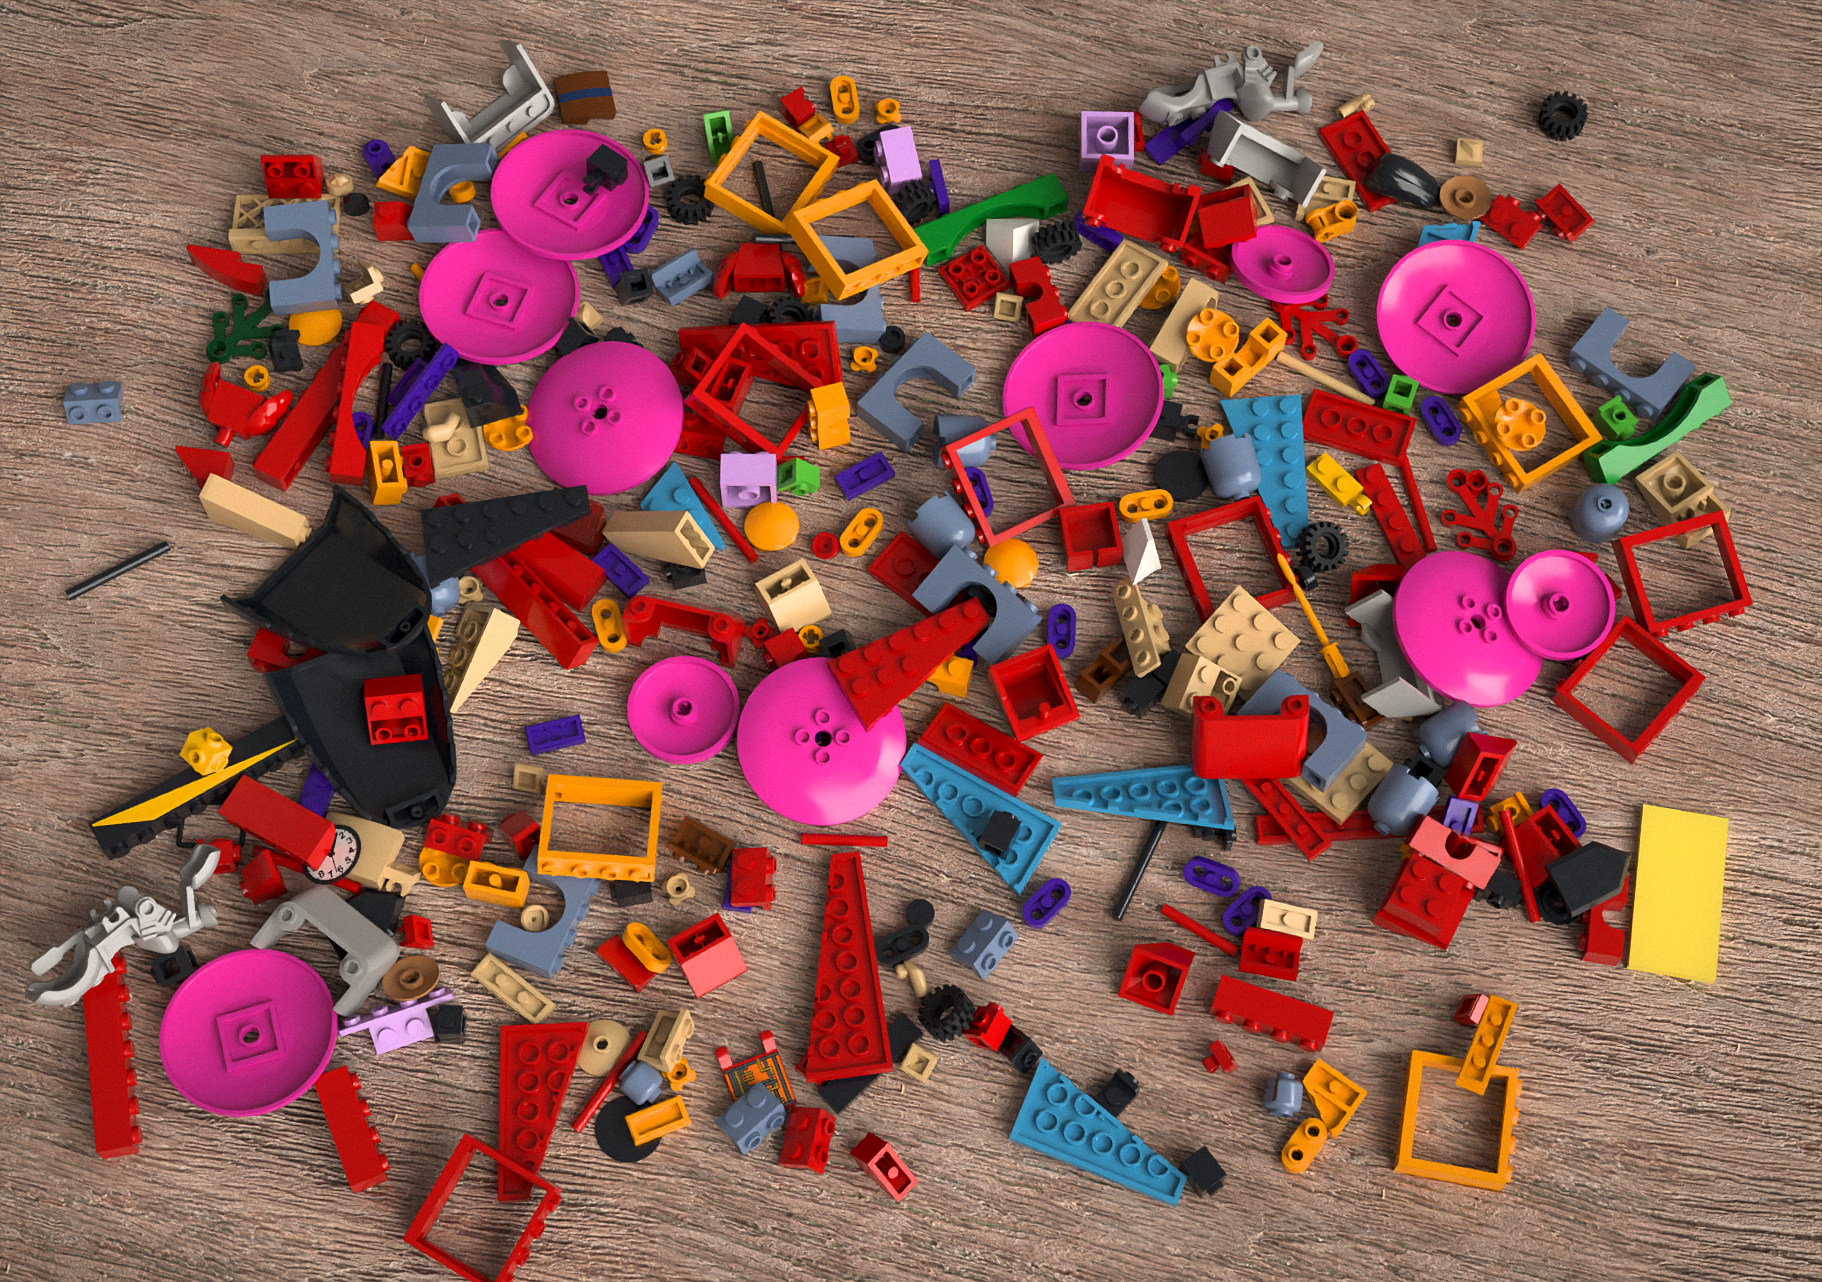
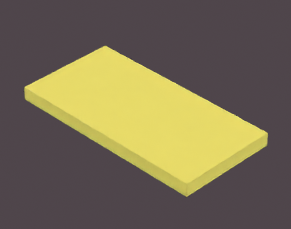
[1626,804,1729,984]

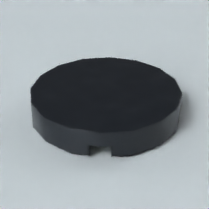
[1154,450,1208,503]

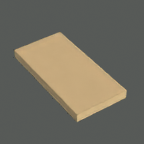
[1068,238,1168,328]

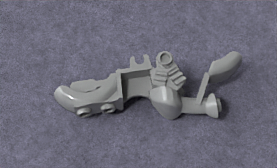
[1138,41,1324,126]
[25,844,221,1007]

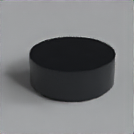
[342,193,370,216]
[879,326,905,354]
[1293,564,1318,592]
[906,899,935,929]

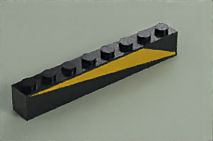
[88,716,306,861]

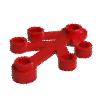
[1270,294,1358,361]
[1440,469,1519,562]

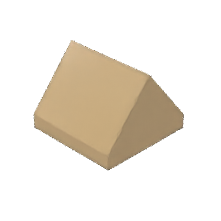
[993,292,1023,323]
[513,763,546,794]

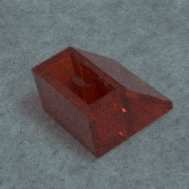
[549,487,607,558]

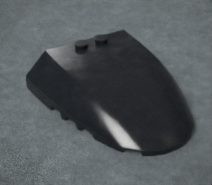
[220,484,432,658]
[262,624,457,830]

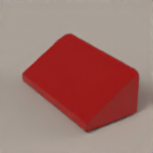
[595,934,658,993]

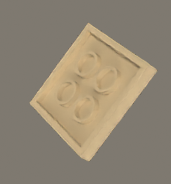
[1183,585,1301,703]
[1281,726,1394,826]

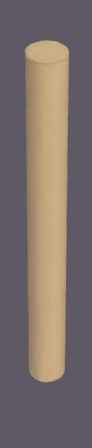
[1277,351,1376,405]

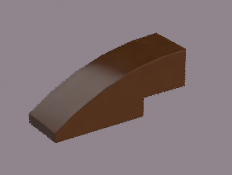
[1074,633,1133,704]

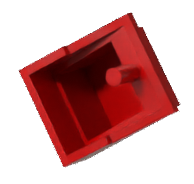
[988,643,1080,743]
[1372,853,1475,951]

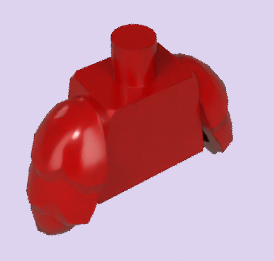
[712,241,806,300]
[198,361,294,448]

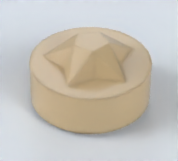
[326,173,353,196]
[519,905,549,933]

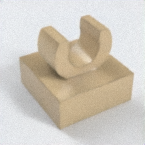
[383,861,421,897]

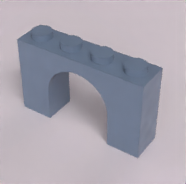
[407,143,500,243]
[263,200,343,316]
[806,235,886,344]
[1566,306,1696,422]
[856,331,976,453]
[912,544,1043,666]
[1236,668,1368,793]
[485,844,602,980]

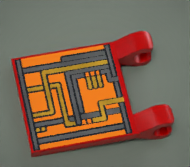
[715,1030,798,1109]

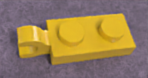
[1306,452,1372,516]

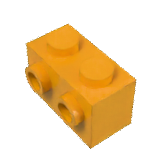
[366,441,407,505]
[463,861,531,910]

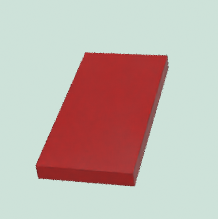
[1317,110,1398,213]
[1302,388,1417,468]
[867,530,969,618]
[918,702,1043,798]

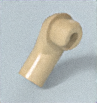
[1335,93,1375,120]
[422,412,460,443]
[894,960,930,998]

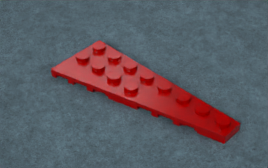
[806,851,893,1083]

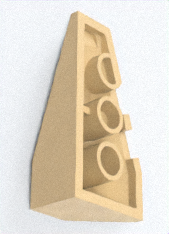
[444,602,521,713]

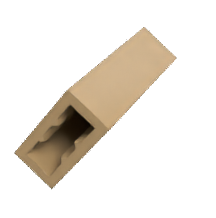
[199,473,311,550]
[602,511,715,569]

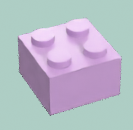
[1079,111,1134,173]
[873,126,922,195]
[720,452,777,508]

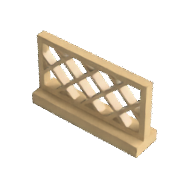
[228,194,342,254]

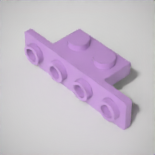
[338,986,454,1055]

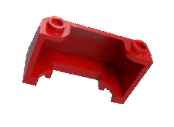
[1081,154,1202,254]
[622,594,746,669]
[1189,695,1309,779]

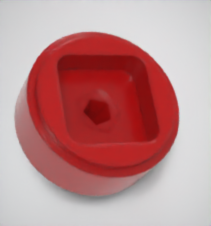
[811,532,840,560]

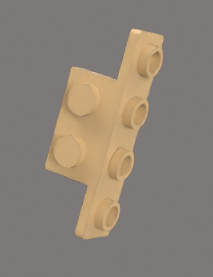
[1111,576,1171,678]

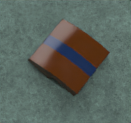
[553,71,617,124]

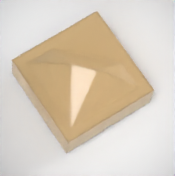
[1455,138,1484,167]
[575,300,603,330]
[899,1042,940,1083]

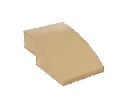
[1635,451,1731,550]
[325,812,405,890]

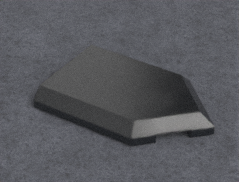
[1544,841,1632,918]
[326,888,406,961]

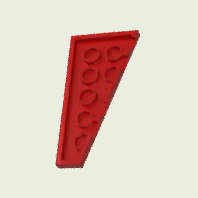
[678,320,844,387]
[828,597,990,733]
[498,1022,590,1203]

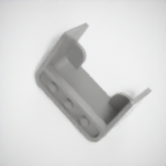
[424,39,555,154]
[1207,110,1327,208]
[1344,589,1444,718]
[250,884,400,1017]

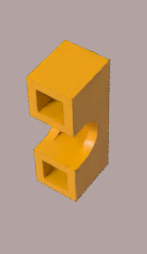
[1210,317,1287,398]
[807,382,850,451]
[927,656,974,699]

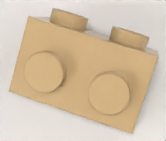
[342,259,384,305]
[637,1008,694,1073]

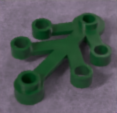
[206,288,284,365]

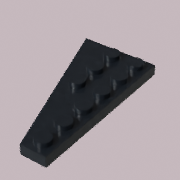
[420,485,591,590]

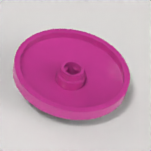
[1229,225,1335,304]
[1503,550,1615,661]
[627,656,740,765]

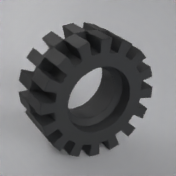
[1538,91,1588,142]
[666,174,714,226]
[891,180,937,227]
[1031,221,1082,265]
[764,295,814,323]
[386,319,437,371]
[1295,521,1349,572]
[918,984,975,1042]

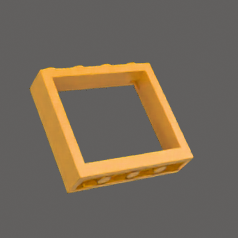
[703,111,840,234]
[786,179,929,301]
[1456,352,1603,494]
[538,774,663,882]
[1394,1050,1522,1191]

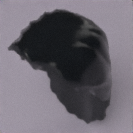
[1364,153,1441,209]

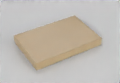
[423,397,490,479]

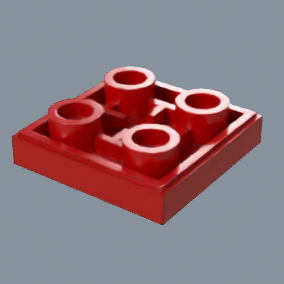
[938,245,1011,312]

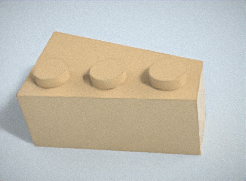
[1147,277,1219,374]

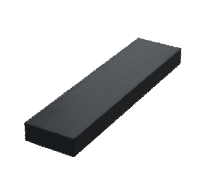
[818,1013,924,1116]

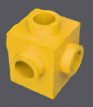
[179,727,233,776]

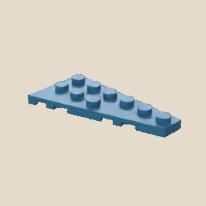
[1220,394,1309,550]
[900,742,1062,897]
[1051,764,1235,830]
[1009,1057,1187,1208]

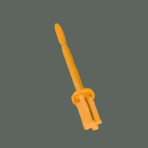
[1277,553,1351,680]

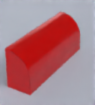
[514,532,607,613]
[218,774,335,872]

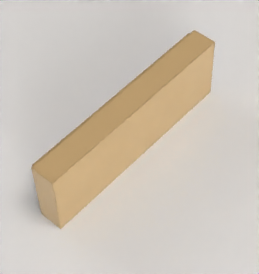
[470,952,556,1024]

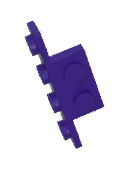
[1144,98,1234,166]
[381,343,459,440]

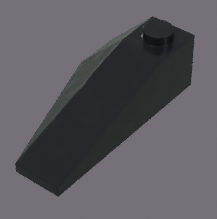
[451,357,523,429]

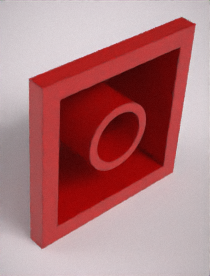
[1348,564,1406,627]
[1118,942,1196,1016]

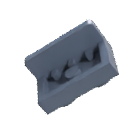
[650,248,714,307]
[63,381,124,425]
[949,909,1018,980]
[715,1081,788,1155]

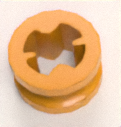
[643,128,667,154]
[244,365,271,393]
[798,625,823,653]

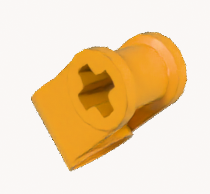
[1305,200,1358,243]

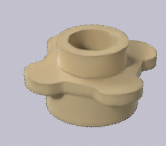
[458,576,483,604]
[662,873,696,906]

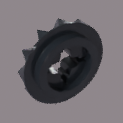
[1535,882,1580,926]

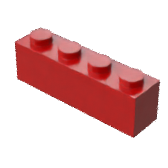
[1209,975,1334,1053]
[314,1065,391,1194]

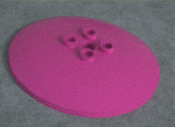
[491,129,649,260]
[419,228,580,365]
[1375,240,1536,396]
[1002,322,1164,471]
[526,341,684,496]
[1392,551,1543,708]
[736,657,906,826]
[159,949,338,1117]

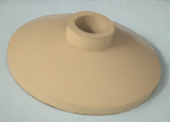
[577,1019,632,1077]

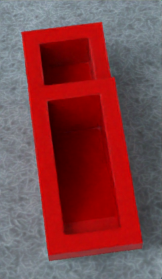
[186,244,267,297]

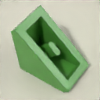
[703,109,734,165]

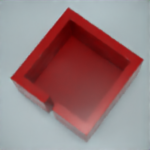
[1058,501,1123,572]

